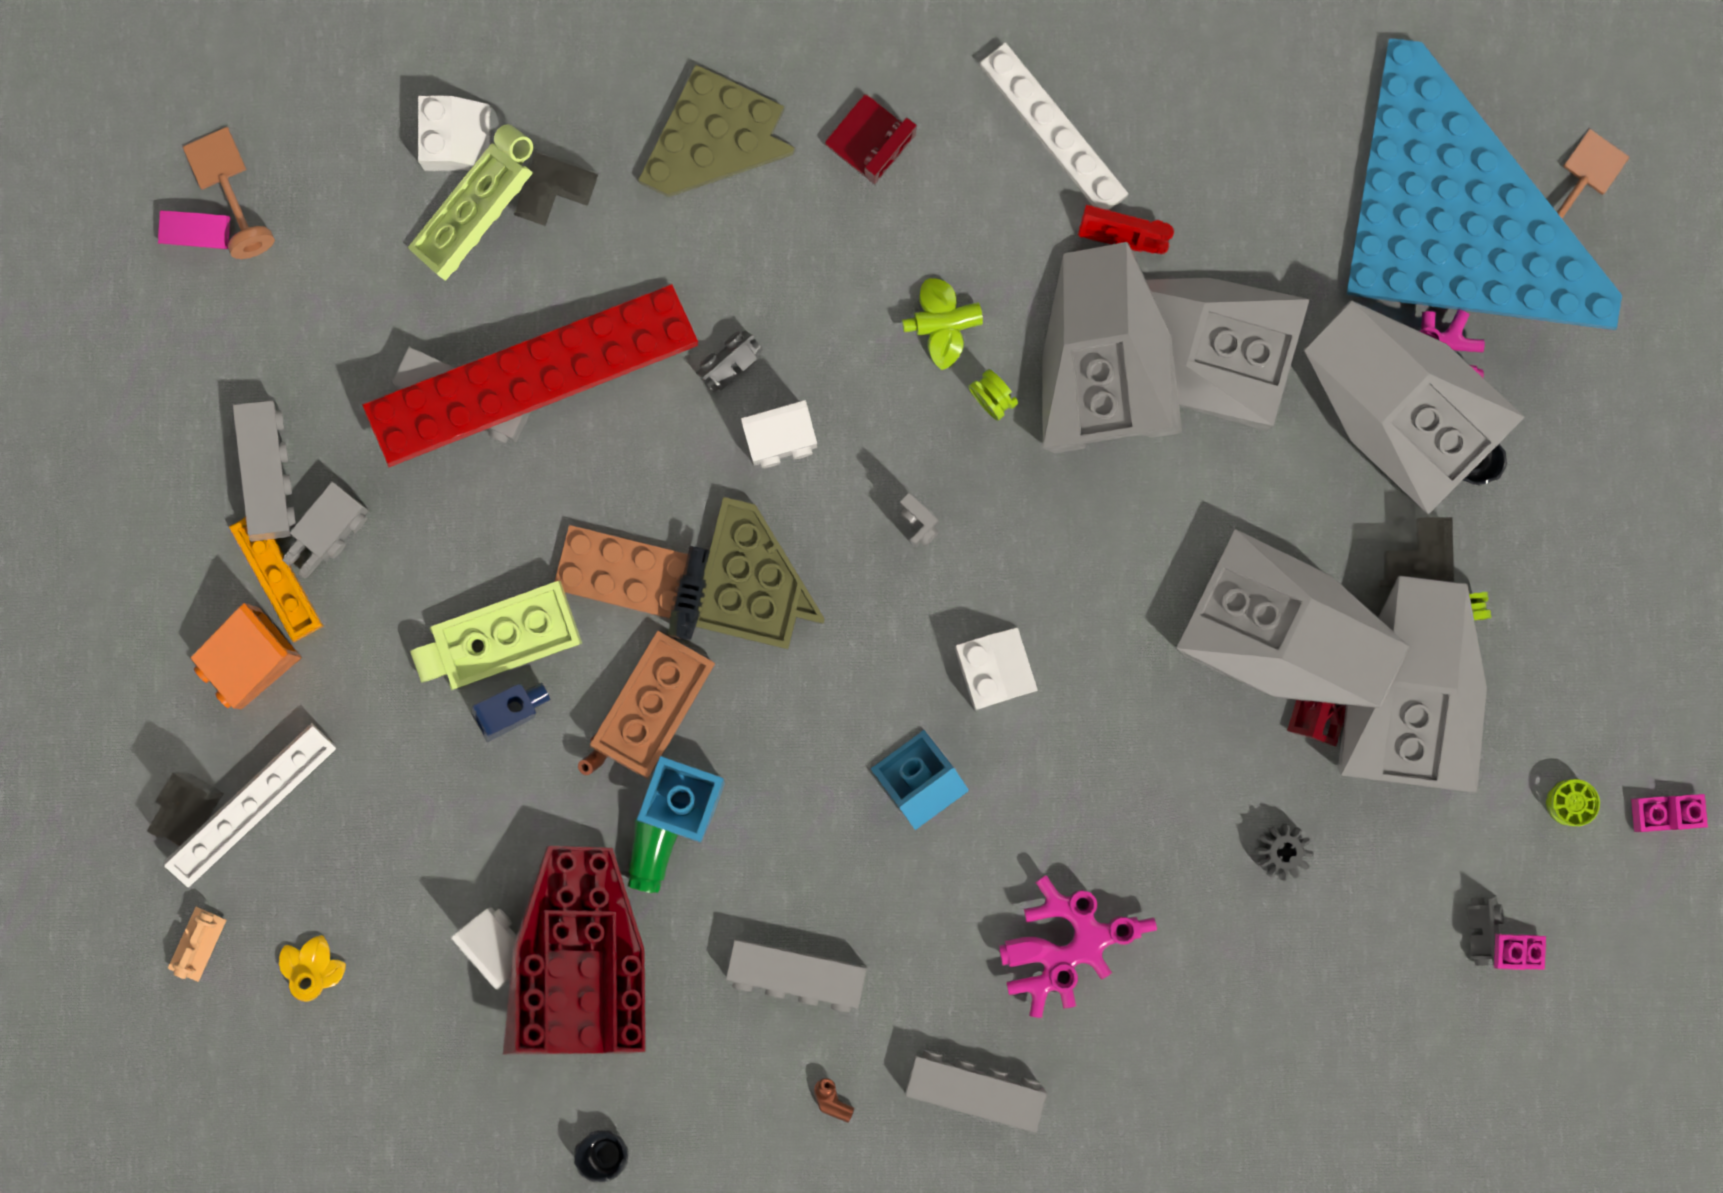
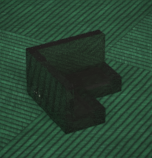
[513,149,598,226]
[1379,517,1454,587]
[147,773,224,846]

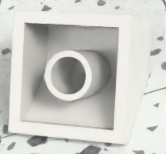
[418,96,490,171]
[741,400,817,468]
[954,627,1038,711]
[451,907,517,989]

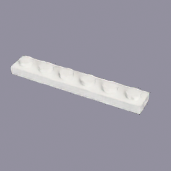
[979,43,1129,210]
[164,723,336,888]

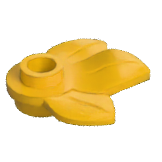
[279,935,346,1002]

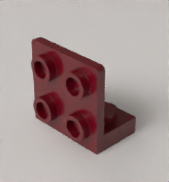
[825,94,917,185]

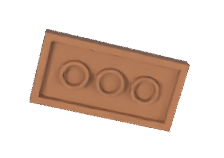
[555,525,688,619]
[590,630,715,779]

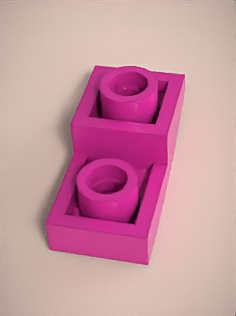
[158,210,230,249]
[1631,794,1708,832]
[1494,934,1546,970]

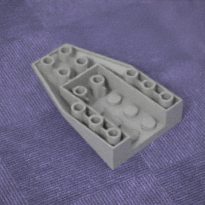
[1042,242,1182,453]
[1146,278,1310,431]
[1303,300,1525,514]
[1176,529,1410,708]
[1338,576,1487,793]

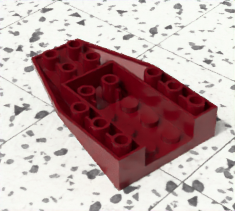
[503,846,646,1055]

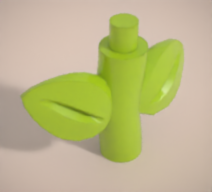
[902,278,983,370]

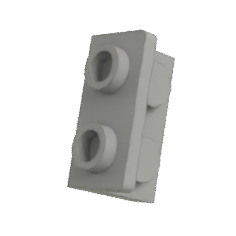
[900,493,939,548]

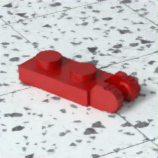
[1078,205,1174,255]

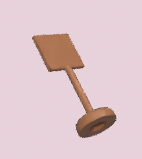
[183,127,275,259]
[1557,129,1630,218]

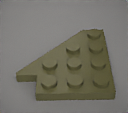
[638,65,795,197]
[696,497,825,650]

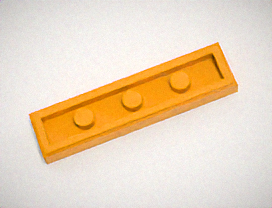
[229,517,324,642]

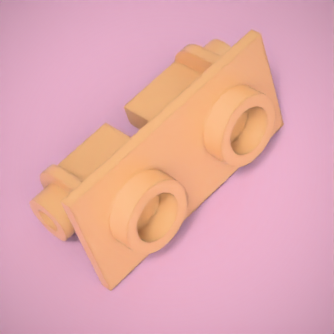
[168,907,227,982]

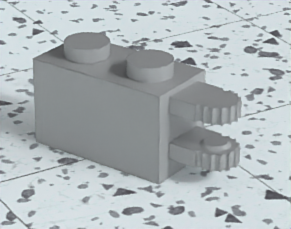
[283,482,369,579]

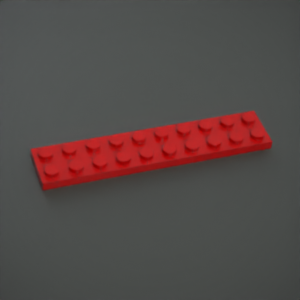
[362,284,698,468]

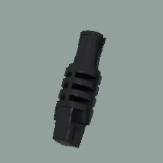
[668,546,710,640]

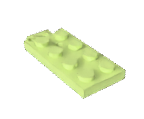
[407,124,533,281]
[410,581,583,690]

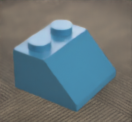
[871,730,969,830]
[637,756,725,843]

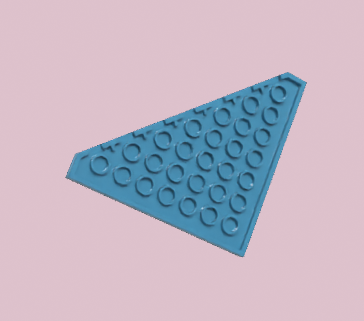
[1347,38,1622,330]

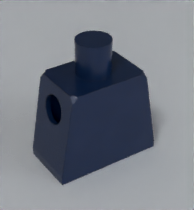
[472,682,551,742]

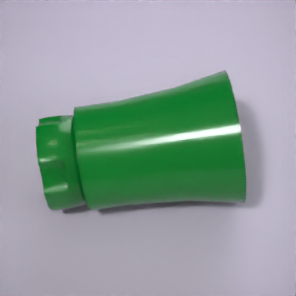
[628,818,678,893]

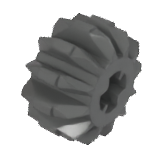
[1255,823,1313,881]

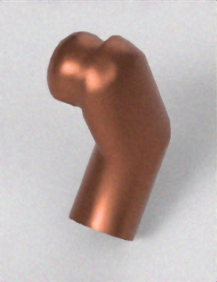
[578,734,607,775]
[814,1078,855,1123]

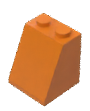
[191,603,302,710]

